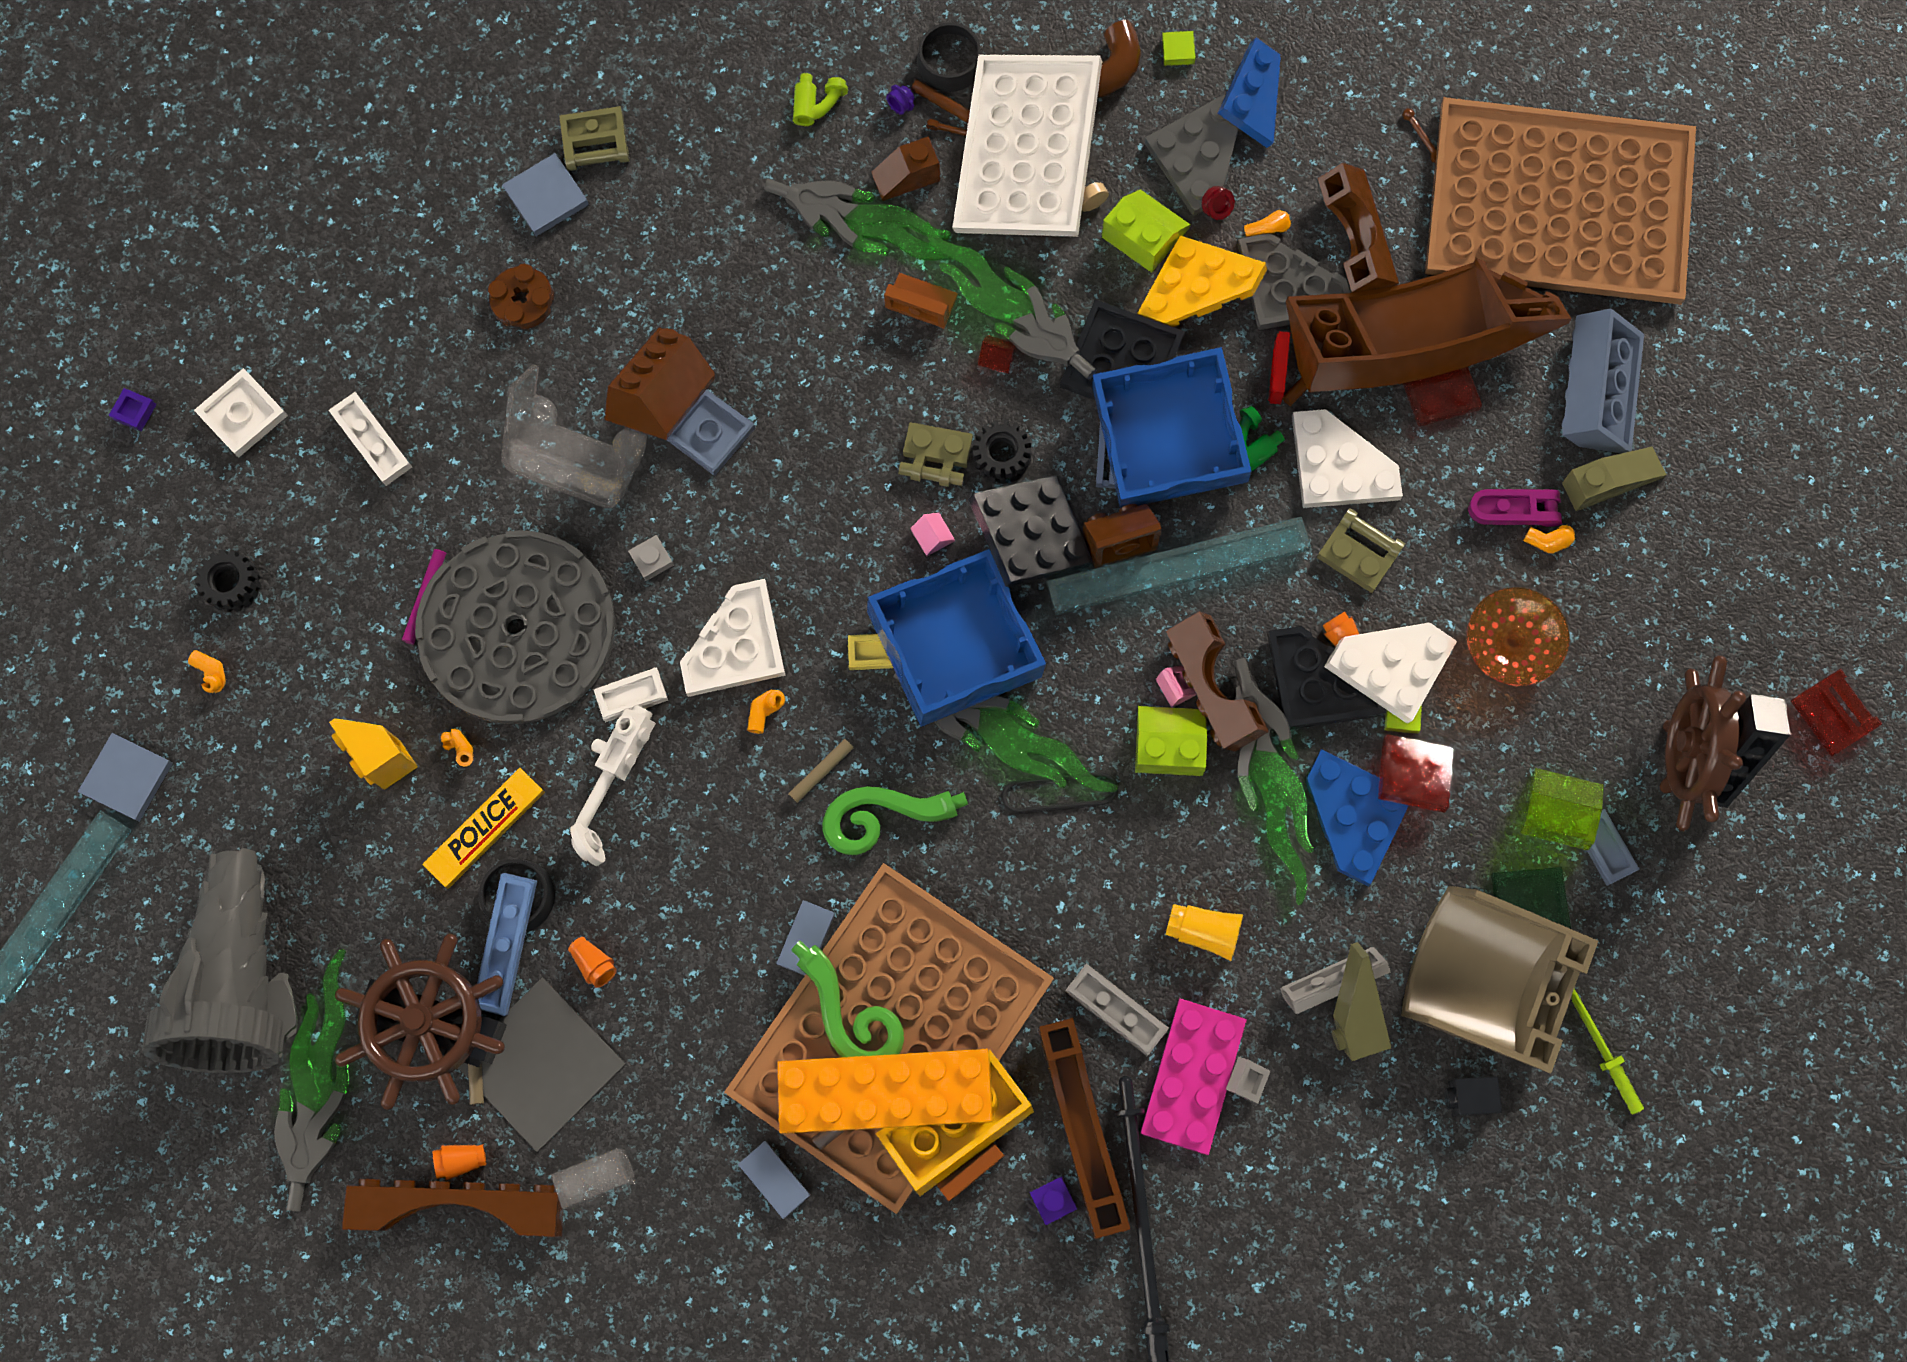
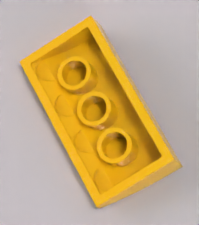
[876,1050,1034,1197]

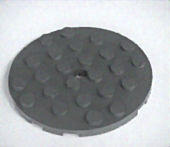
[415,530,615,724]

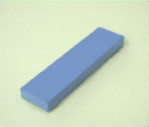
[477,873,537,1016]

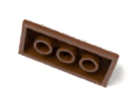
[604,327,715,440]

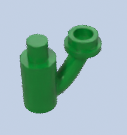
[1239,406,1285,472]

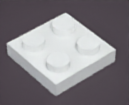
[194,368,288,458]

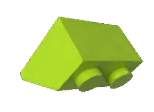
[1102,189,1190,273]
[1135,706,1207,776]

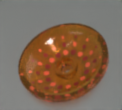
[1466,587,1570,686]

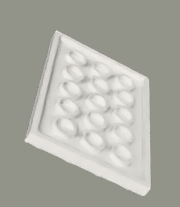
[952,55,1102,237]

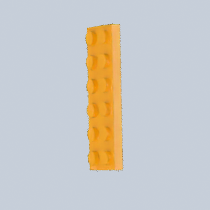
[778,1049,993,1134]

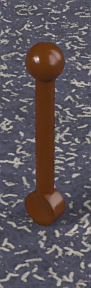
[1402,108,1437,163]
[926,119,967,136]

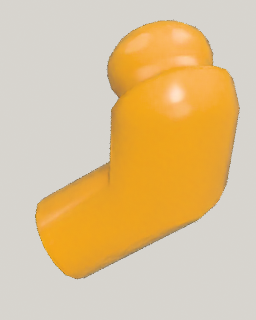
[1244,210,1291,237]
[1523,525,1575,554]
[188,650,226,693]
[747,690,785,734]
[441,729,473,767]

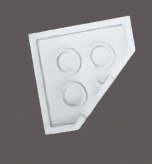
[1292,409,1403,508]
[680,579,785,697]
[1324,623,1457,723]

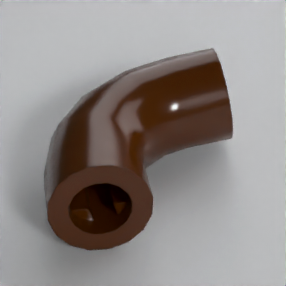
[1097,20,1141,99]

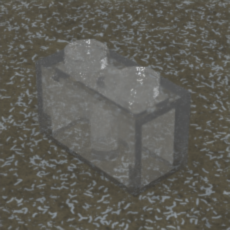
[551,1148,637,1209]

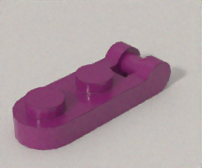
[1468,489,1562,527]

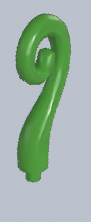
[822,786,968,855]
[791,940,904,1057]

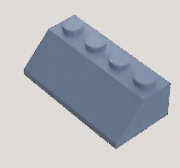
[1562,308,1644,454]

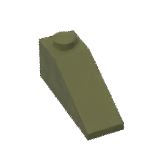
[1562,447,1667,512]
[1332,942,1391,1061]

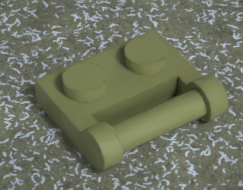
[559,106,630,171]
[1317,508,1406,593]

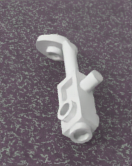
[570,705,656,866]

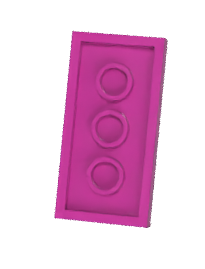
[1140,998,1247,1155]

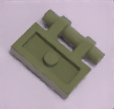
[898,422,973,487]

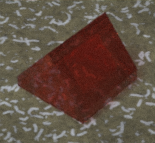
[978,335,1017,374]

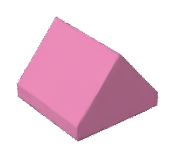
[911,513,955,556]
[1156,665,1197,708]

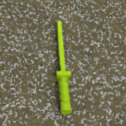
[1571,989,1644,1115]

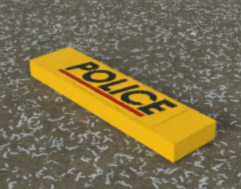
[422,768,545,889]

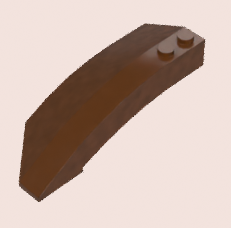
[1286,257,1571,392]

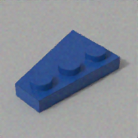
[1217,38,1281,148]

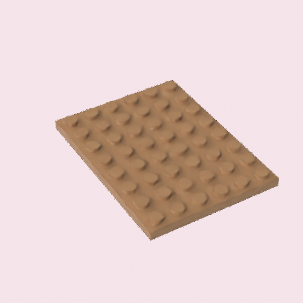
[1425,97,1696,305]
[724,863,1054,1214]

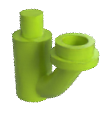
[793,73,848,126]

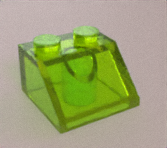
[1520,768,1604,850]

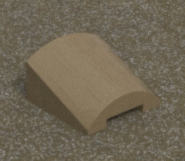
[1401,886,1598,1073]

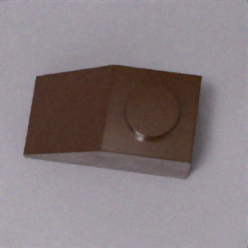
[871,136,941,201]

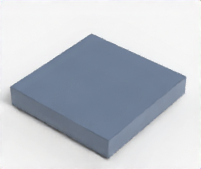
[502,153,589,237]
[667,389,755,476]
[78,733,173,822]

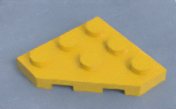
[1137,236,1267,327]

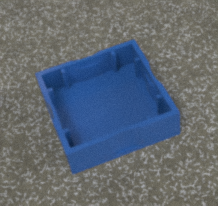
[1092,347,1252,508]
[867,549,1046,727]

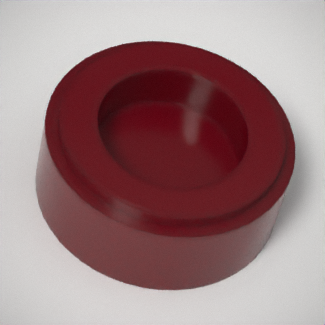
[1202,186,1235,220]

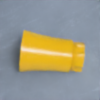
[1166,904,1243,961]

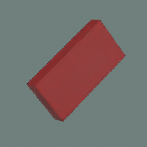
[1268,331,1291,405]

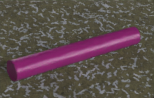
[402,549,447,645]

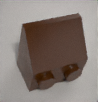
[1083,504,1162,568]

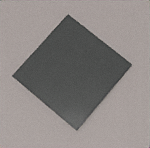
[458,977,626,1152]

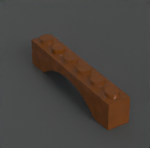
[1038,1018,1130,1239]
[342,1179,565,1237]

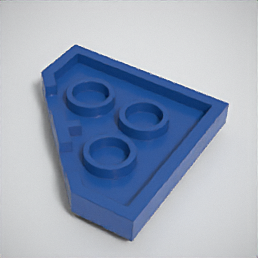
[1305,749,1414,887]

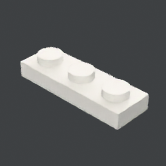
[329,392,412,486]

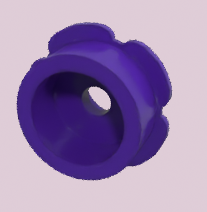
[886,85,915,115]

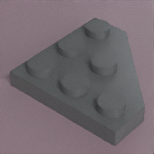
[1144,94,1239,217]
[1237,233,1350,330]

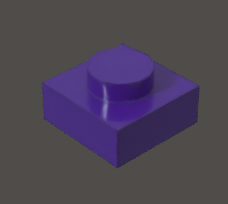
[108,388,157,432]
[1030,1177,1077,1225]

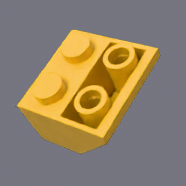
[329,718,418,790]

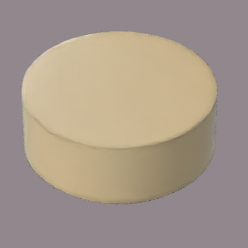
[1082,182,1109,212]

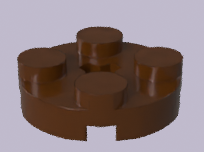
[488,264,554,329]

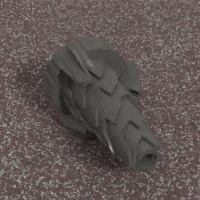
[142,848,298,1073]

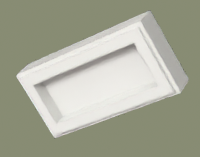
[593,667,668,722]

